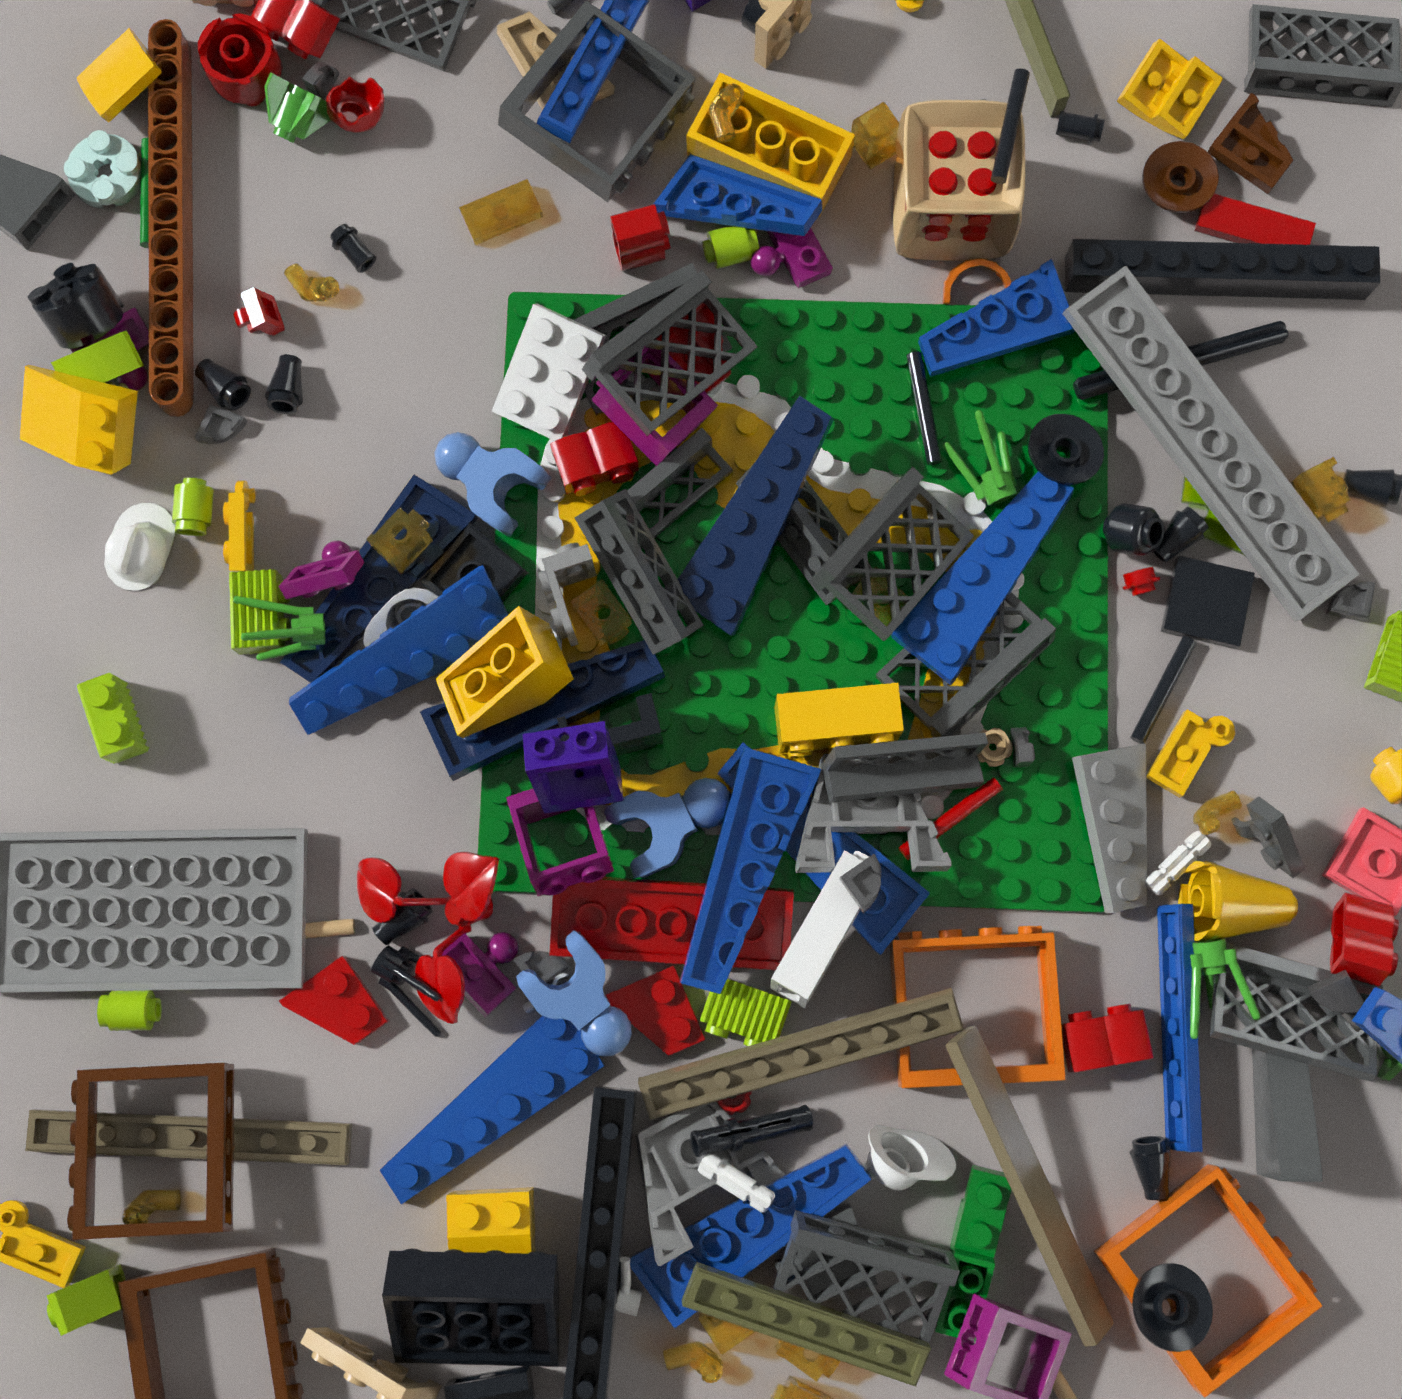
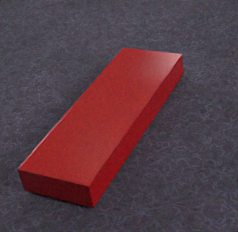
[1194,194,1316,245]

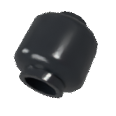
[1103,503,1164,556]

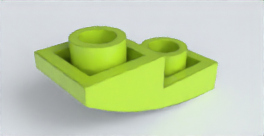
[51,330,144,383]

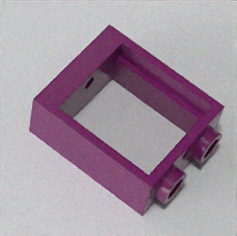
[592,348,718,466]
[506,776,614,896]
[944,1294,1072,1399]

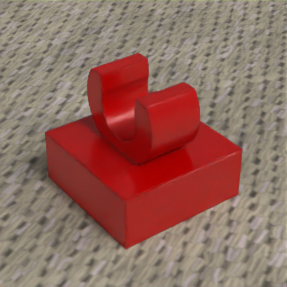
[233,287,285,336]

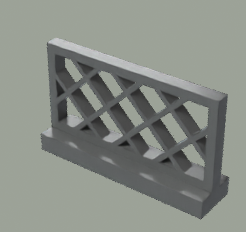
[314,0,477,71]
[1244,4,1402,107]
[574,263,732,416]
[582,270,758,436]
[809,467,974,641]
[876,592,1056,737]
[1210,942,1383,1082]
[773,1210,960,1344]

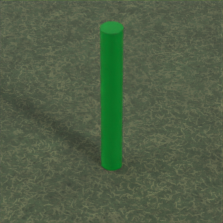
[140,138,149,248]

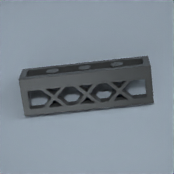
[615,428,733,550]
[736,464,873,605]
[574,489,703,655]
[821,733,988,803]

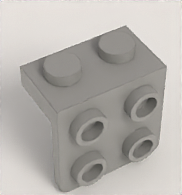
[538,543,597,647]

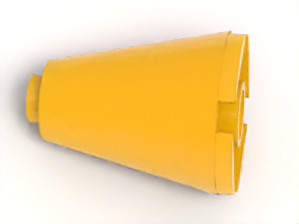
[1178,861,1298,942]

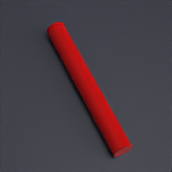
[898,777,1003,860]

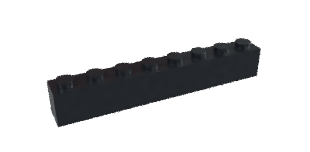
[1065,239,1380,300]
[563,1086,637,1399]

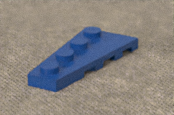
[654,154,822,236]
[918,259,1075,377]

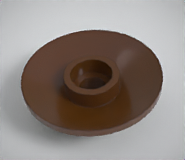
[1142,141,1219,213]

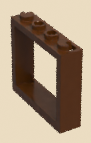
[67,1063,234,1240]
[118,1248,304,1399]

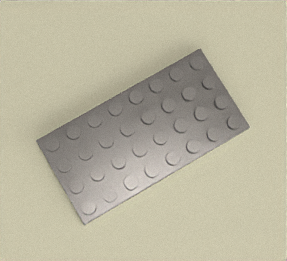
[0,828,308,993]

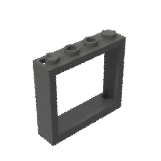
[498,0,696,202]

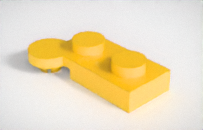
[223,480,256,572]
[1146,709,1235,798]
[0,1200,86,1288]

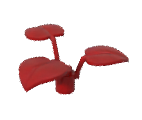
[357,852,499,1024]

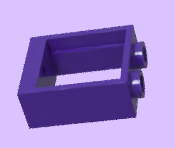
[522,721,624,814]

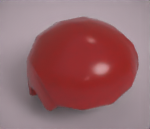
[326,77,384,133]

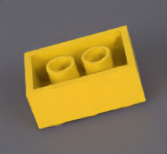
[775,683,904,759]

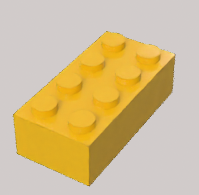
[686,72,855,217]

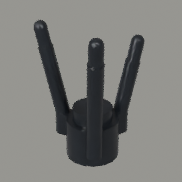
[371,945,441,1037]

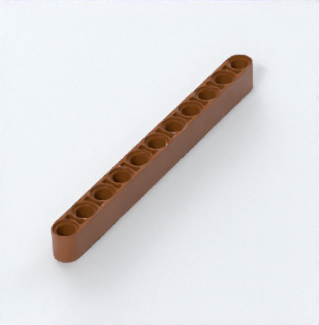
[148,19,194,417]

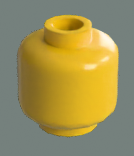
[1370,747,1402,805]

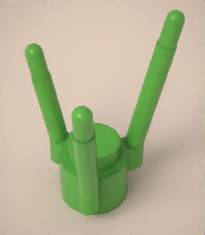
[943,410,1017,506]
[233,596,326,661]
[1190,938,1260,1039]

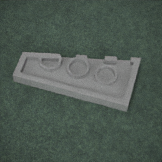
[1072,743,1147,913]

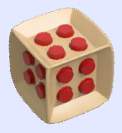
[893,100,1026,261]

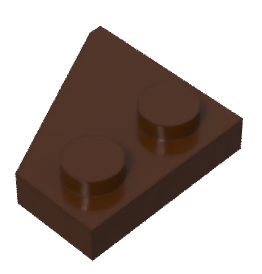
[1208,93,1293,194]

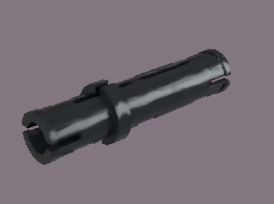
[690,1105,813,1157]

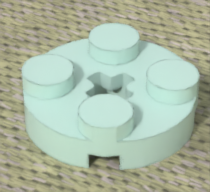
[64,130,141,208]

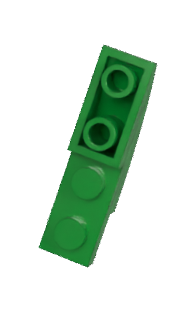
[935,1164,1012,1342]

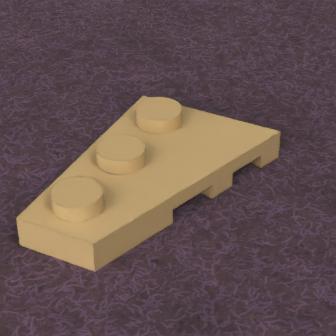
[497,12,615,110]
[300,1327,442,1399]

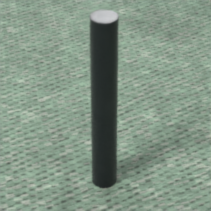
[991,68,1030,184]
[906,351,942,465]
[1130,636,1197,744]

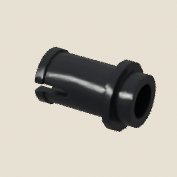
[1056,111,1105,145]
[330,224,376,273]

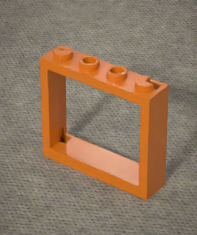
[889,926,1065,1088]
[1093,1164,1322,1398]

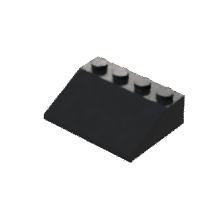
[382,1248,559,1366]

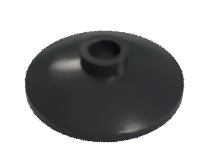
[1028,414,1104,485]
[1132,1263,1213,1352]

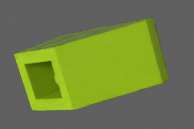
[46,1264,126,1336]

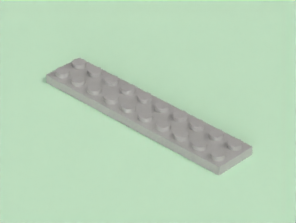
[1062,266,1359,621]

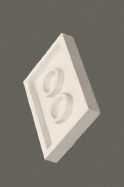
[492,304,607,441]

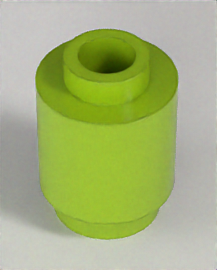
[702,226,759,269]
[172,478,214,536]
[97,990,162,1031]

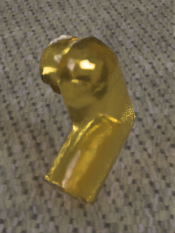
[709,83,744,143]
[284,263,339,302]
[1193,790,1242,835]
[122,1190,182,1224]
[663,1341,723,1383]

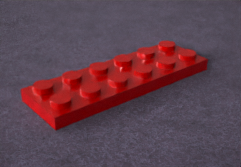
[549,877,794,970]

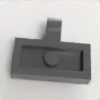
[1231,796,1305,878]

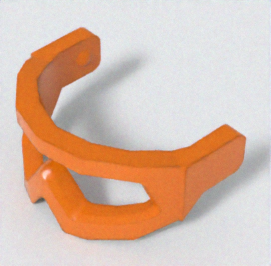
[942,258,1012,304]

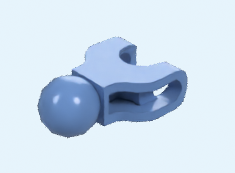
[434,432,552,537]
[604,778,731,878]
[516,930,632,1057]

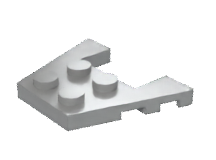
[795,754,952,873]
[635,1102,786,1266]

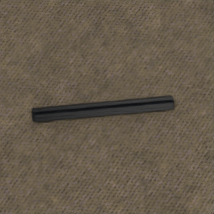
[1073,321,1289,400]

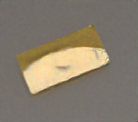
[459,179,543,245]

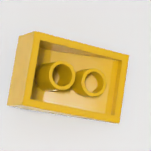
[20,364,138,475]
[436,606,574,738]
[446,1187,536,1254]

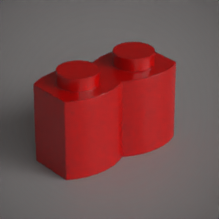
[251,0,340,60]
[610,204,671,272]
[550,421,639,496]
[1330,893,1399,986]
[1061,1003,1154,1072]

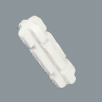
[1146,831,1211,896]
[698,1153,775,1213]

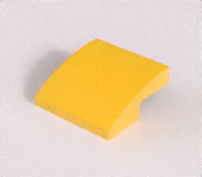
[76,28,162,123]
[1117,39,1223,139]

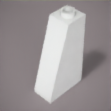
[770,850,869,1009]

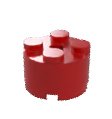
[198,13,283,107]

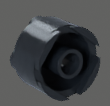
[28,263,124,349]

